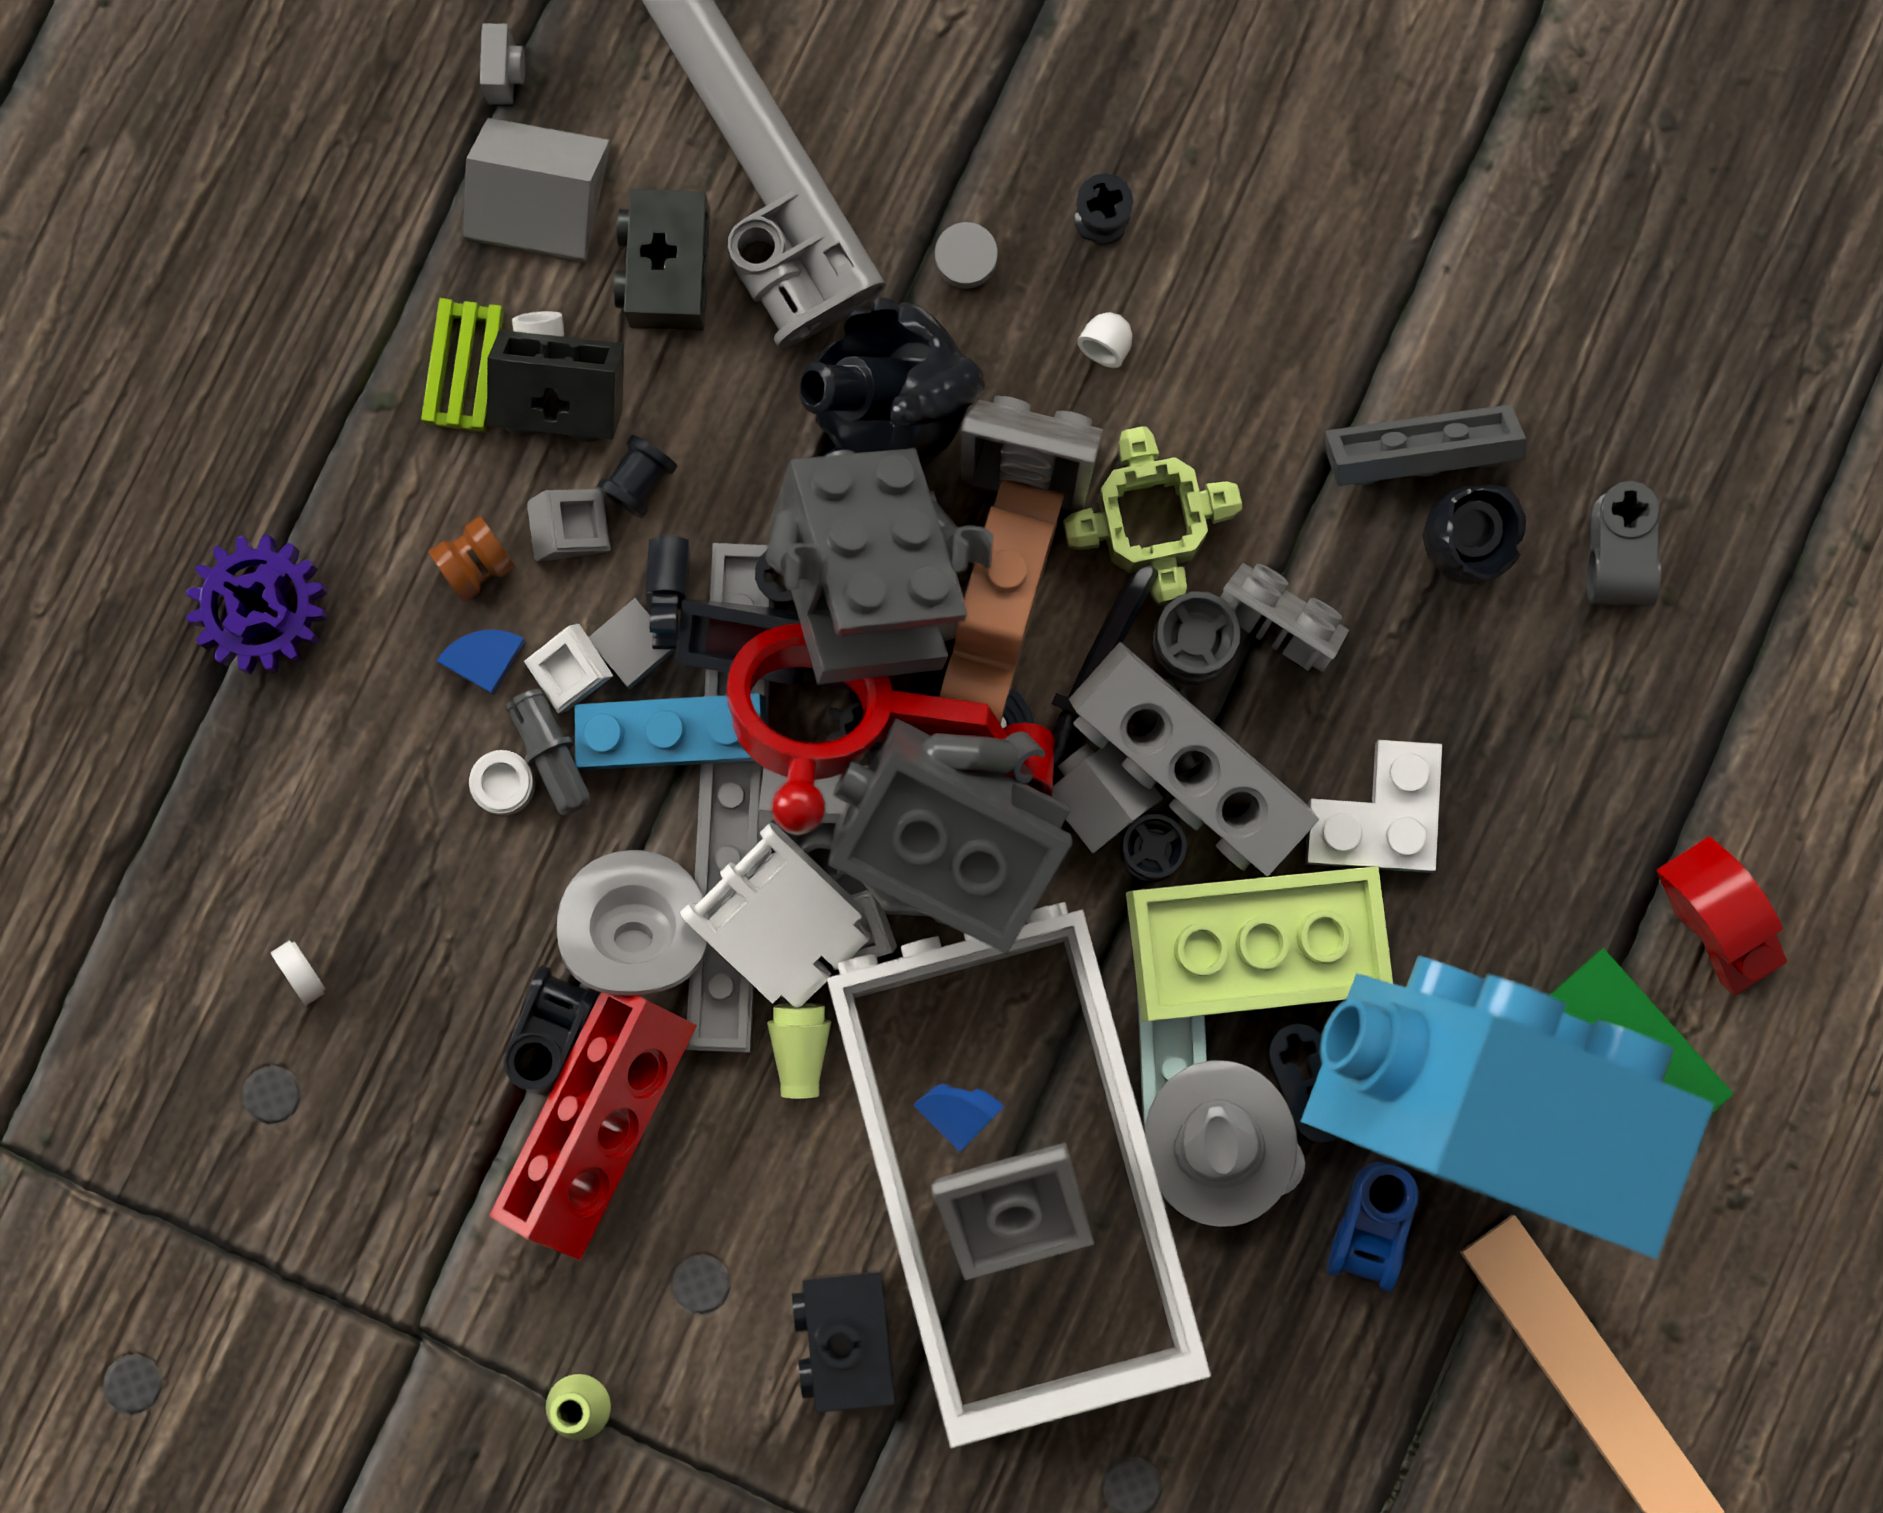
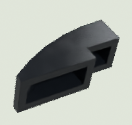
[675,599,855,692]

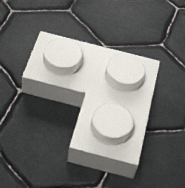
[1305,740,1442,873]

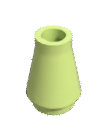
[767,1003,831,1099]
[546,1374,611,1440]

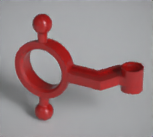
[726,599,1055,834]

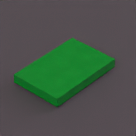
[1548,948,1734,1115]

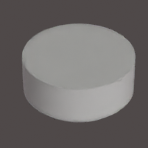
[935,222,997,289]

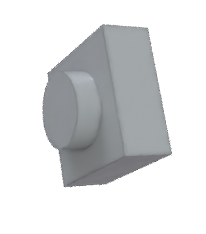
[480,23,525,105]

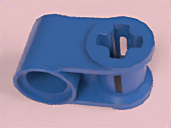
[1327,1161,1418,1293]

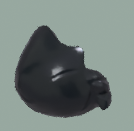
[1422,485,1526,585]

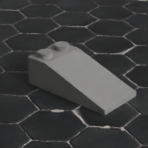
[961,396,1103,513]

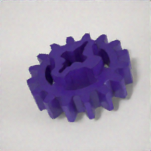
[186,534,328,674]

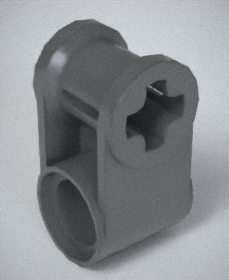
[1586,481,1661,606]

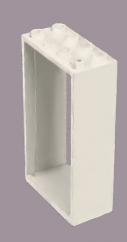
[827,902,1211,1447]

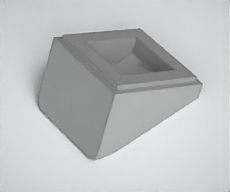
[528,489,611,561]

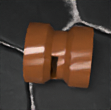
[428,515,516,603]

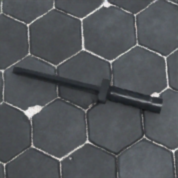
[1051,565,1158,786]

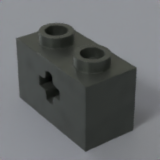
[614,189,710,330]
[487,330,625,442]

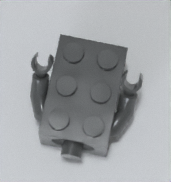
[766,448,994,684]
[829,718,1072,954]

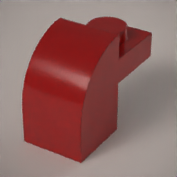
[1656,836,1787,996]

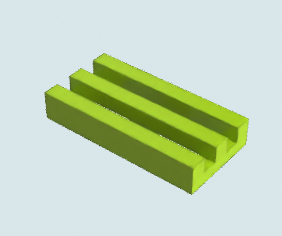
[421,298,504,432]

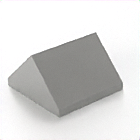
[463,118,610,262]
[932,1143,1094,1280]

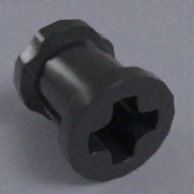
[1074,173,1133,246]
[596,434,678,519]

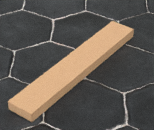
[1459,1215,1725,1513]

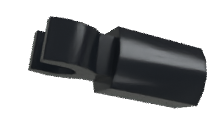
[645,535,690,650]

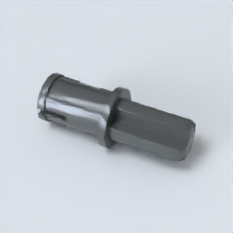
[505,689,590,815]

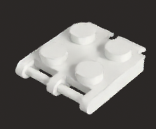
[680,822,871,1008]

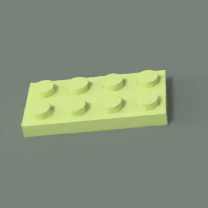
[1126,866,1393,1022]

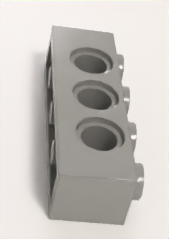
[1069,642,1320,877]

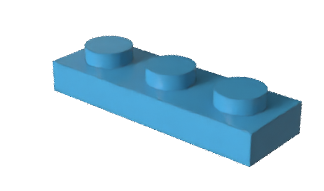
[575,693,767,770]

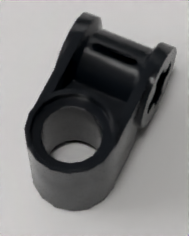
[503,965,601,1095]

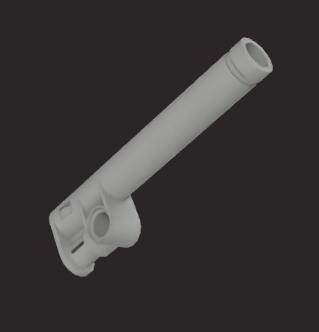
[642,0,886,349]

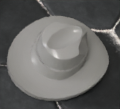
[557,850,708,995]
[1144,1060,1297,1227]

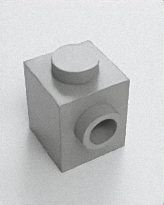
[1052,742,1163,853]

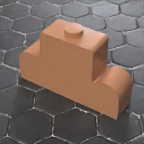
[939,479,1065,725]

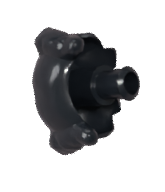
[798,297,985,470]

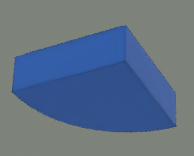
[437,630,526,695]
[913,1084,1004,1152]

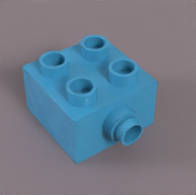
[1301,956,1714,1259]

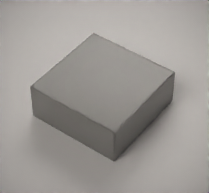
[588,598,676,689]

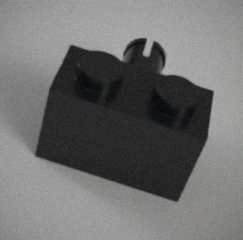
[792,1269,896,1413]

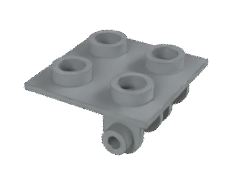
[1220,563,1349,673]

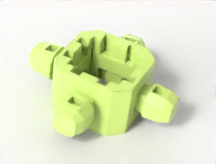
[1063,426,1242,605]

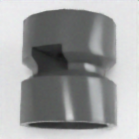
[1151,591,1240,686]

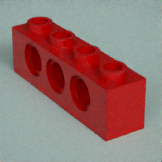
[489,992,697,1260]

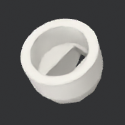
[512,311,564,337]
[1077,312,1132,368]

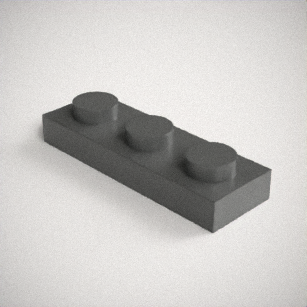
[1325,404,1526,486]

